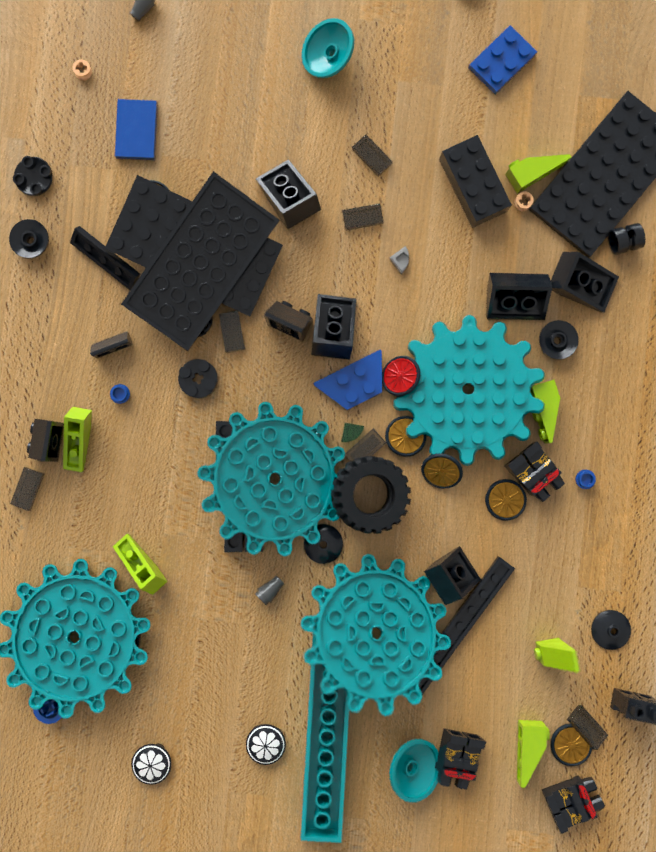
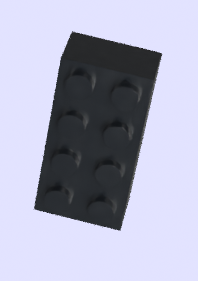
[439,135,512,228]

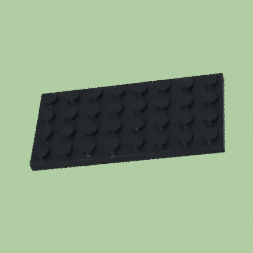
[529,91,656,258]
[121,171,280,351]
[105,175,283,317]

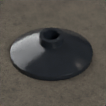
[9,219,49,258]
[539,320,579,360]
[304,524,343,564]
[591,610,631,650]

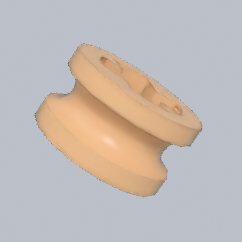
[73,59,92,81]
[514,191,534,211]

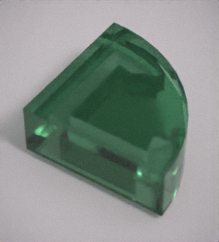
[341,423,364,442]

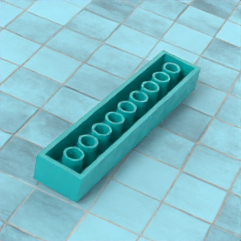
[301,634,349,843]

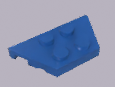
[313,349,382,410]

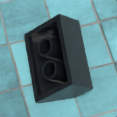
[486,273,553,320]

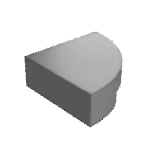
[390,246,409,274]

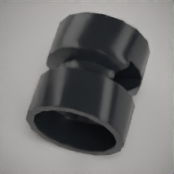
[608,223,646,255]

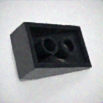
[256,159,321,229]
[551,252,619,313]
[311,294,356,360]
[264,301,313,342]

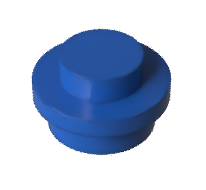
[110,384,130,404]
[575,470,596,489]

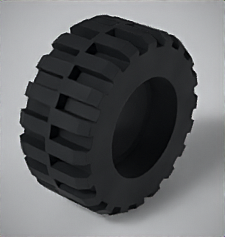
[331,456,411,534]

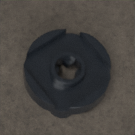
[178,359,218,399]

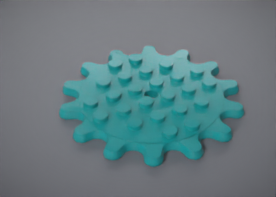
[393,315,545,466]
[197,402,345,556]
[300,554,451,716]
[0,559,151,719]

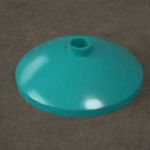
[302,18,355,78]
[390,739,439,803]

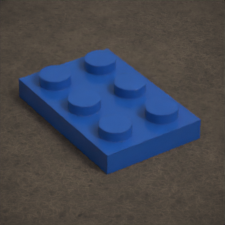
[468,25,537,95]

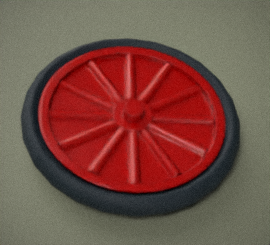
[382,356,421,396]

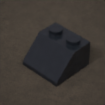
[27,419,64,462]
[424,546,481,605]

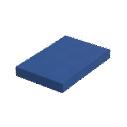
[115,99,158,160]

